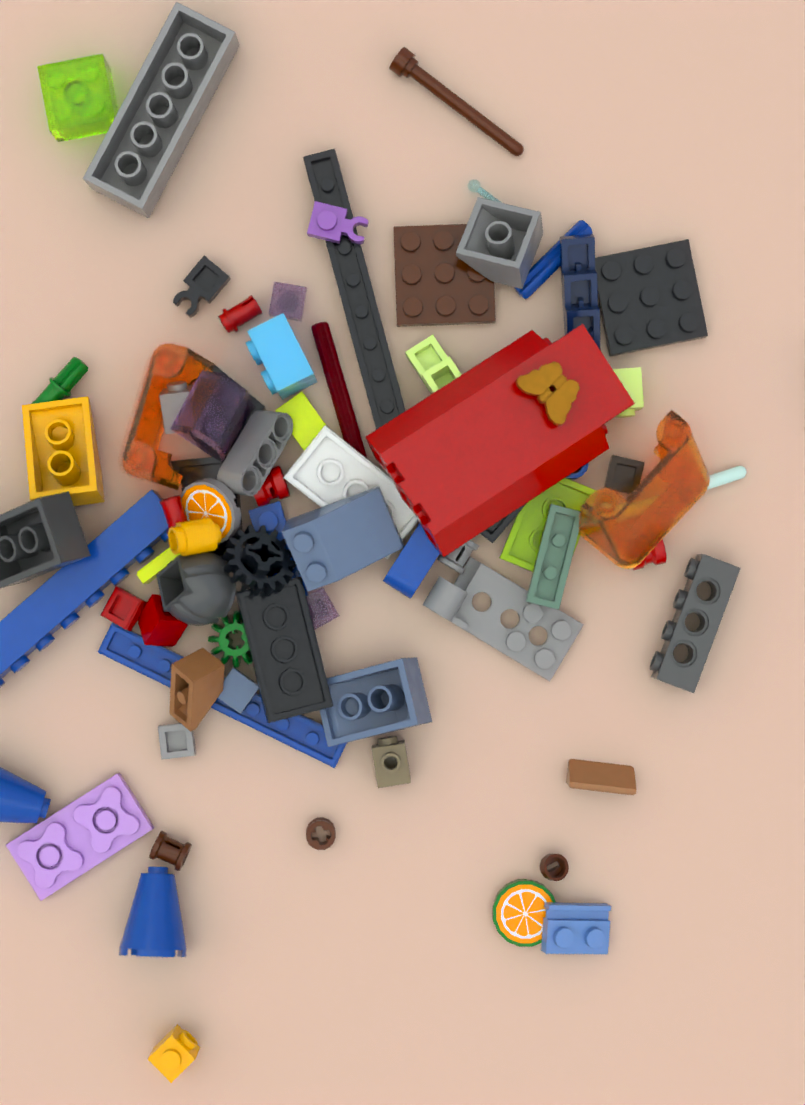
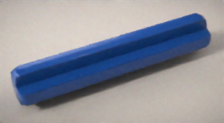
[514,220,593,299]

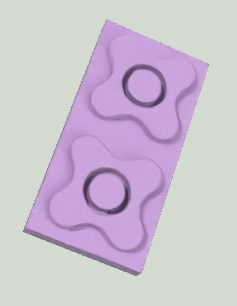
[6,772,154,901]

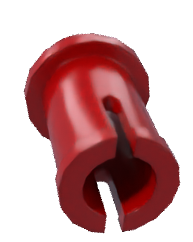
[218,295,262,333]
[159,495,188,534]

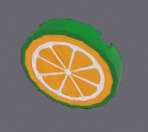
[492,879,556,947]

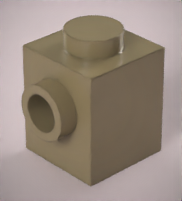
[372,736,411,788]

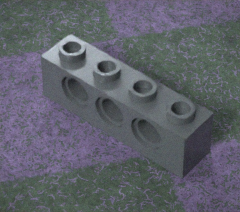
[650,554,741,693]

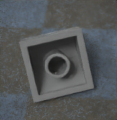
[456,197,543,289]

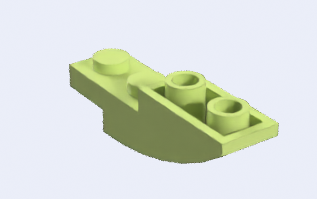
[405,335,462,394]

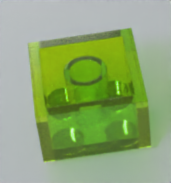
[37,53,118,142]

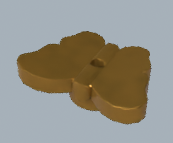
[516,362,580,426]

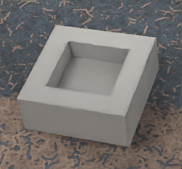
[158,723,196,760]

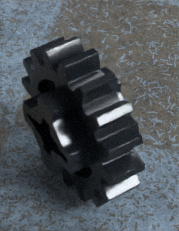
[222,525,296,597]

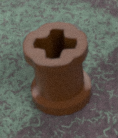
[149,831,192,871]

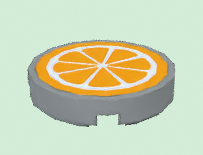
[180,478,241,544]

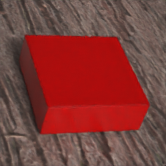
[101,586,147,631]

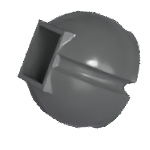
[156,551,236,626]

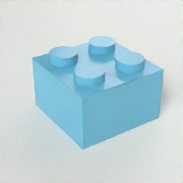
[246,313,317,400]

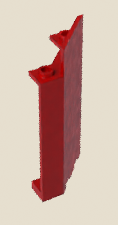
[365,324,635,557]

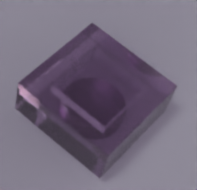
[269,282,307,321]
[306,587,340,630]

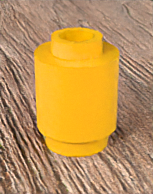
[168,518,222,556]

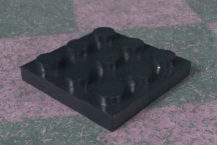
[595,239,708,357]

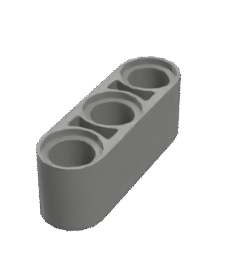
[217,410,293,496]

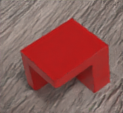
[138,594,188,647]

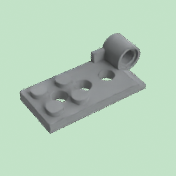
[423,557,584,681]

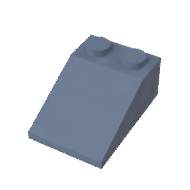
[282,486,404,591]
[320,657,432,747]

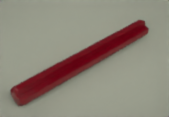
[311,322,368,459]

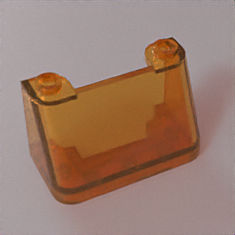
[118,343,215,490]
[578,410,710,569]

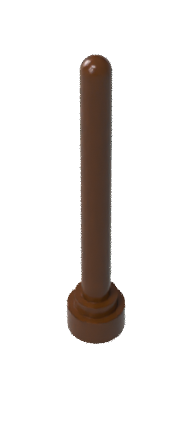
[389,47,524,156]

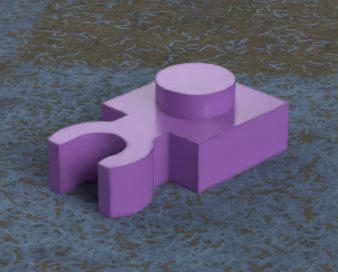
[307,201,369,244]

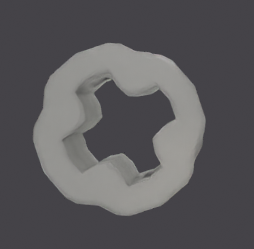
[437,540,479,574]

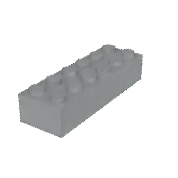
[83,2,239,218]

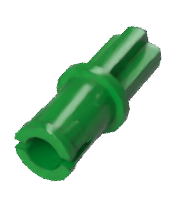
[31,357,88,404]

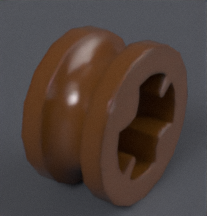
[306,817,336,850]

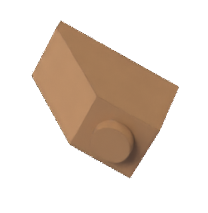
[169,648,225,732]

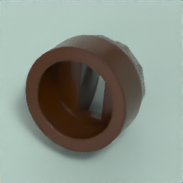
[539,854,569,881]

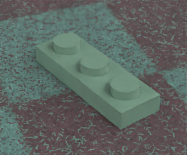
[526,504,584,610]

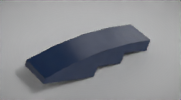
[560,234,601,351]

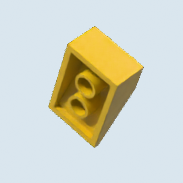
[22,396,105,506]

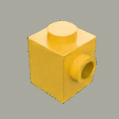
[148,1024,200,1083]

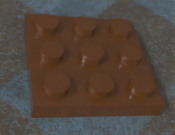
[394,224,496,327]

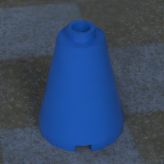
[0,767,51,823]
[119,867,187,957]

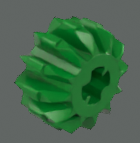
[208,611,252,668]

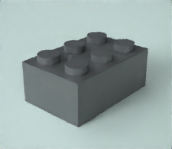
[0,492,91,589]

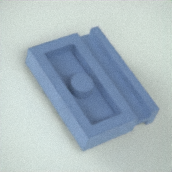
[541,902,611,954]

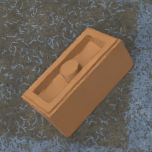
[566,759,636,795]

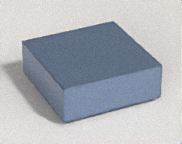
[218,667,259,714]

